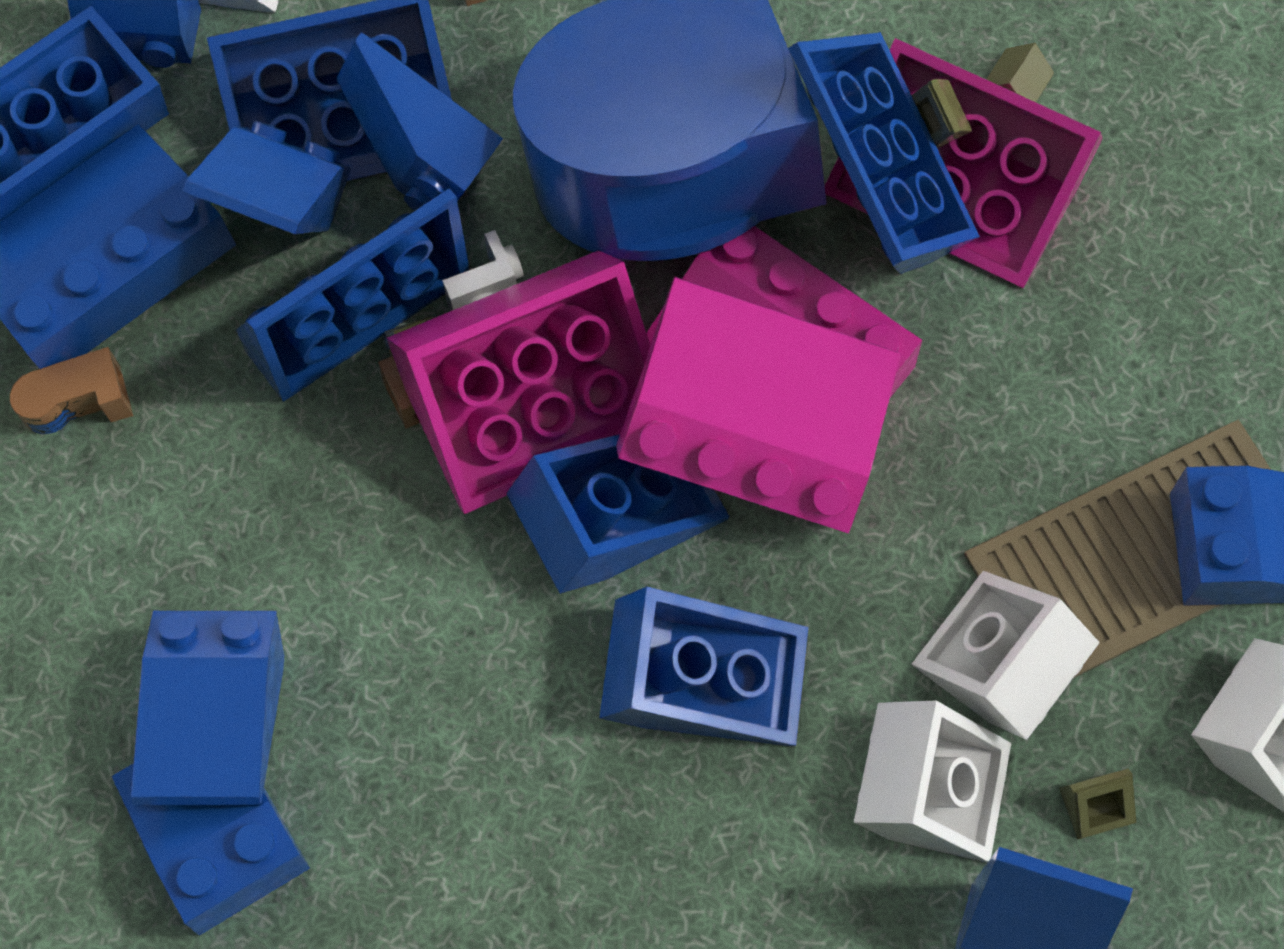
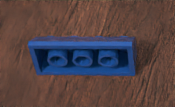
[0,6,169,221]

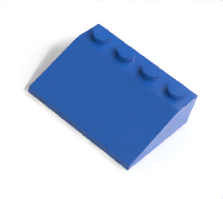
[207,0,452,181]
[788,32,980,274]
[0,124,236,369]
[236,188,470,402]

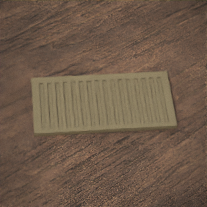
[964,419,1271,678]

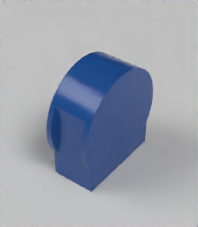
[513,0,826,261]

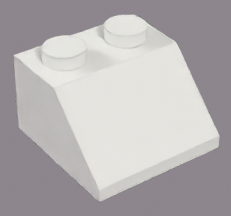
[912,571,1100,740]
[1191,638,1284,812]
[854,701,1011,862]

